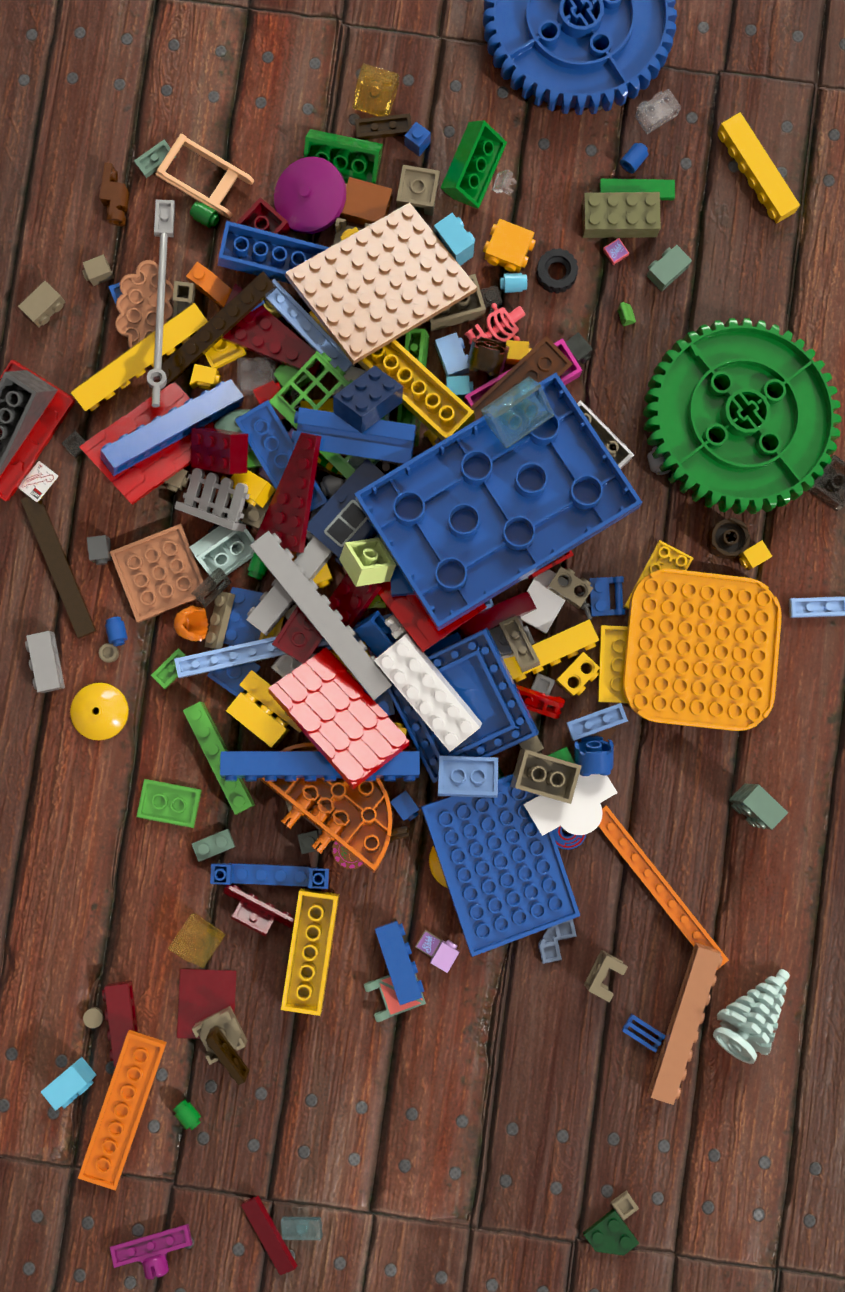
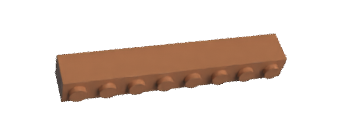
[648,942,723,1105]

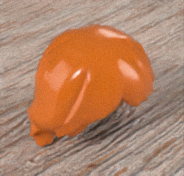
[174,605,209,642]

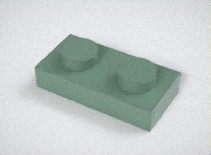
[134,140,176,178]
[192,829,236,862]

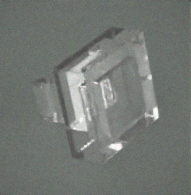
[492,169,517,194]

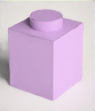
[430,940,459,973]

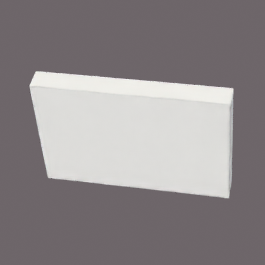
[518,569,568,634]

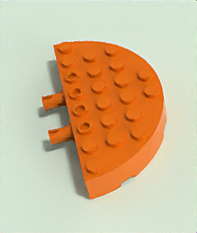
[259,743,392,873]

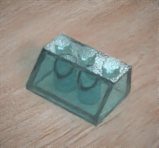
[481,377,554,449]

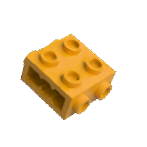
[483,219,536,273]

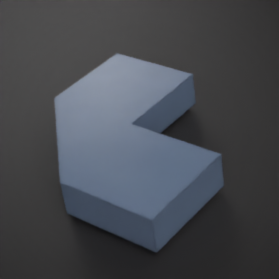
[538,919,577,964]

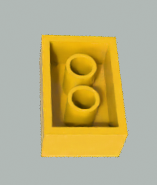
[226,692,290,748]

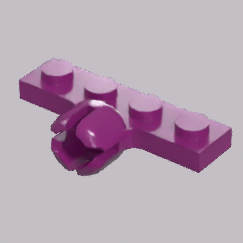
[110,1224,193,1280]

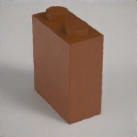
[339,177,393,226]

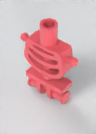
[464,303,526,345]

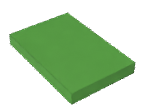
[136,779,202,828]

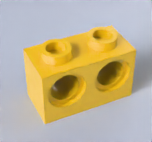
[555,652,600,696]

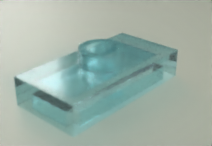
[281,1217,323,1240]

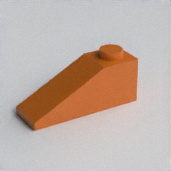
[186,262,232,308]

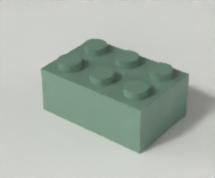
[729,783,788,830]

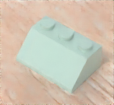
[189,520,255,583]

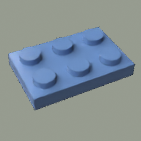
[438,756,498,798]

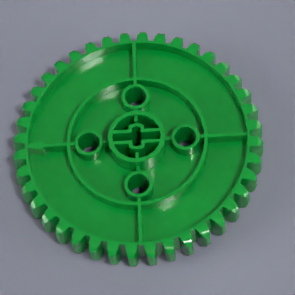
[643,318,841,514]

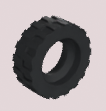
[536,248,578,294]

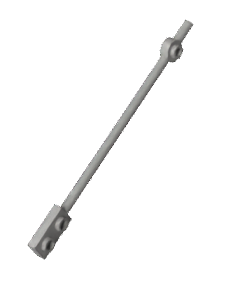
[147,200,175,407]

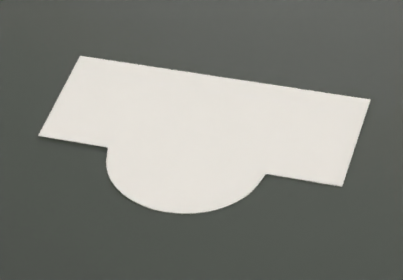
[523,774,618,836]

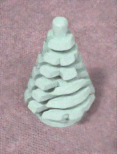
[713,969,790,1064]

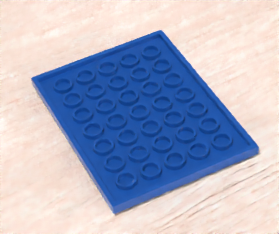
[421,773,580,957]

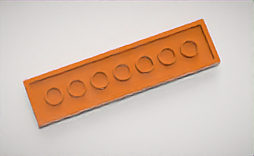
[78,1030,167,1191]

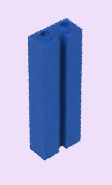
[291,407,417,464]

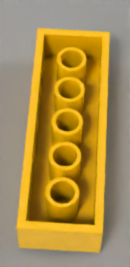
[281,888,339,1016]

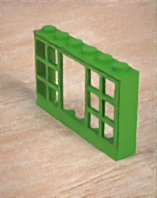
[270,351,394,479]

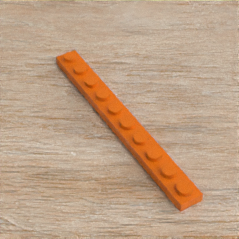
[598,805,729,970]

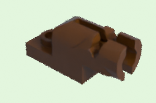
[99,163,129,226]

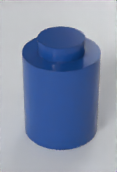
[620,143,648,174]

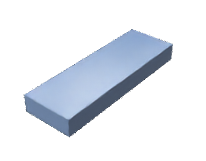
[789,597,845,618]

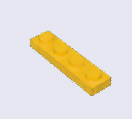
[240,670,301,733]

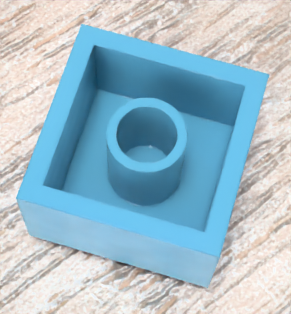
[434,213,475,266]
[41,1057,96,1111]

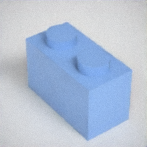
[435,333,470,377]

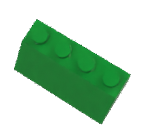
[441,120,507,208]
[304,129,383,184]

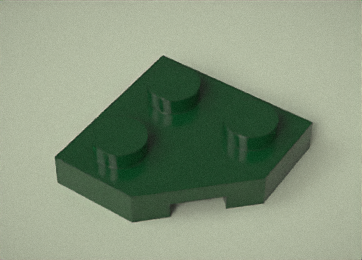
[583,1208,639,1256]

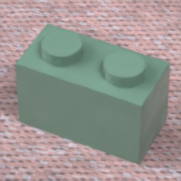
[646,245,692,292]

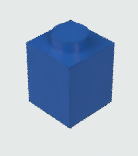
[405,122,431,157]
[390,790,419,821]

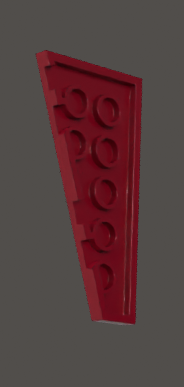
[221,283,322,377]
[255,432,321,553]

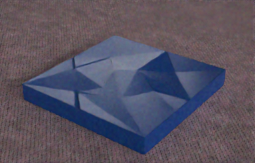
[387,627,539,783]

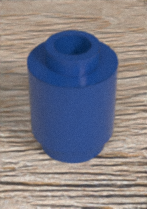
[105,617,128,646]

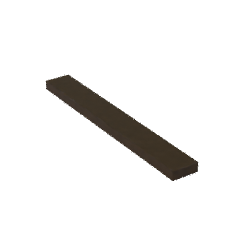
[20,496,97,639]

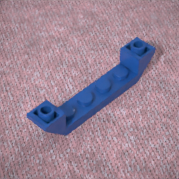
[210,863,329,889]

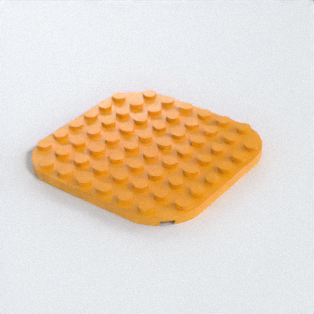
[623,569,781,731]

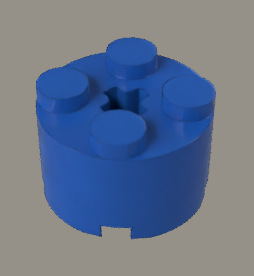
[574,736,614,776]

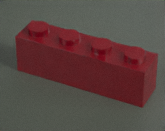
[102,980,139,1067]

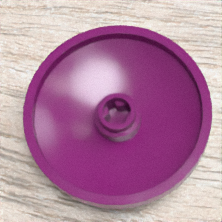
[274,157,346,234]

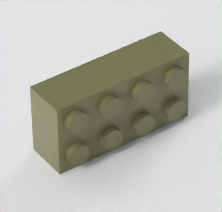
[582,192,661,238]

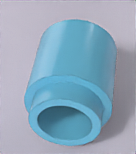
[500,273,527,293]

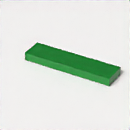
[600,179,675,200]

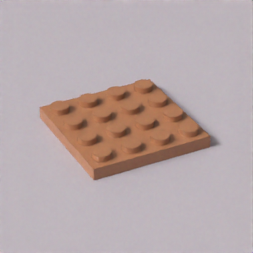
[110,524,209,623]

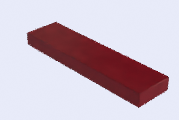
[241,1195,298,1275]

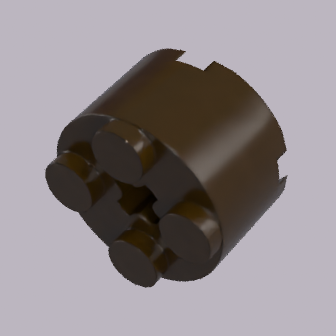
[467,337,510,376]
[707,518,750,559]

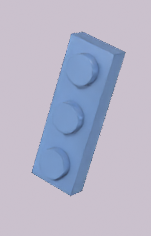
[566,703,628,741]

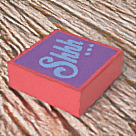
[603,238,629,265]

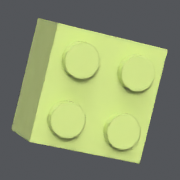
[339,538,396,587]

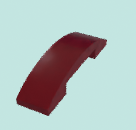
[460,592,537,637]

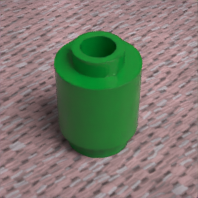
[190,202,219,228]
[247,553,268,580]
[173,1099,201,1130]

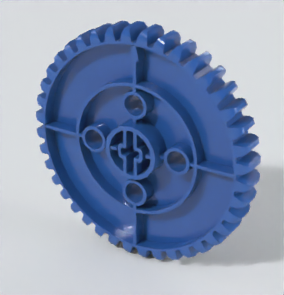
[483,0,677,115]

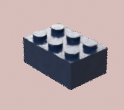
[333,365,403,433]

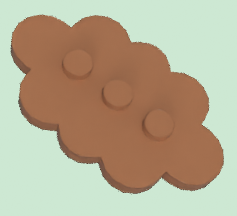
[115,260,174,348]

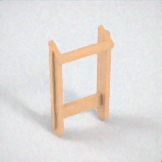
[155,134,254,219]

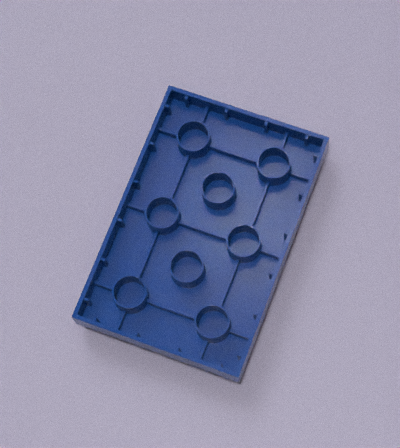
[354,373,642,631]

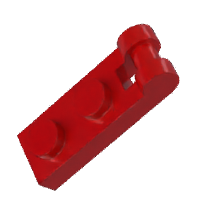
[515,684,565,719]

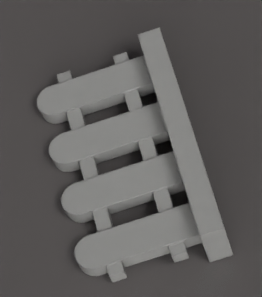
[174,468,250,532]

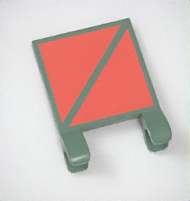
[364,973,426,1022]

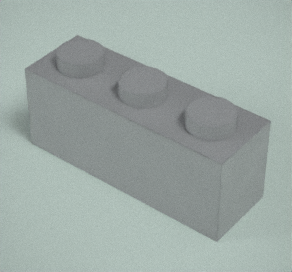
[25,631,65,693]

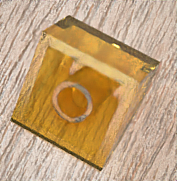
[353,63,399,117]
[168,913,226,968]

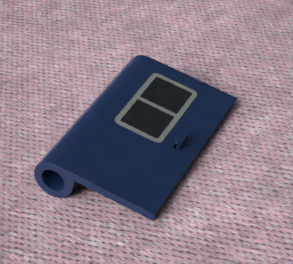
[307,458,385,567]

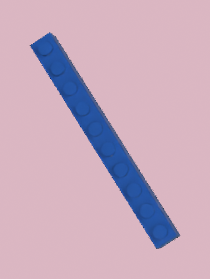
[220,751,420,782]

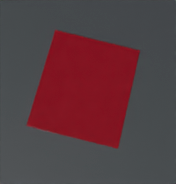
[177,969,236,1039]

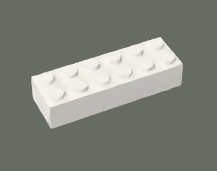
[374,633,482,752]

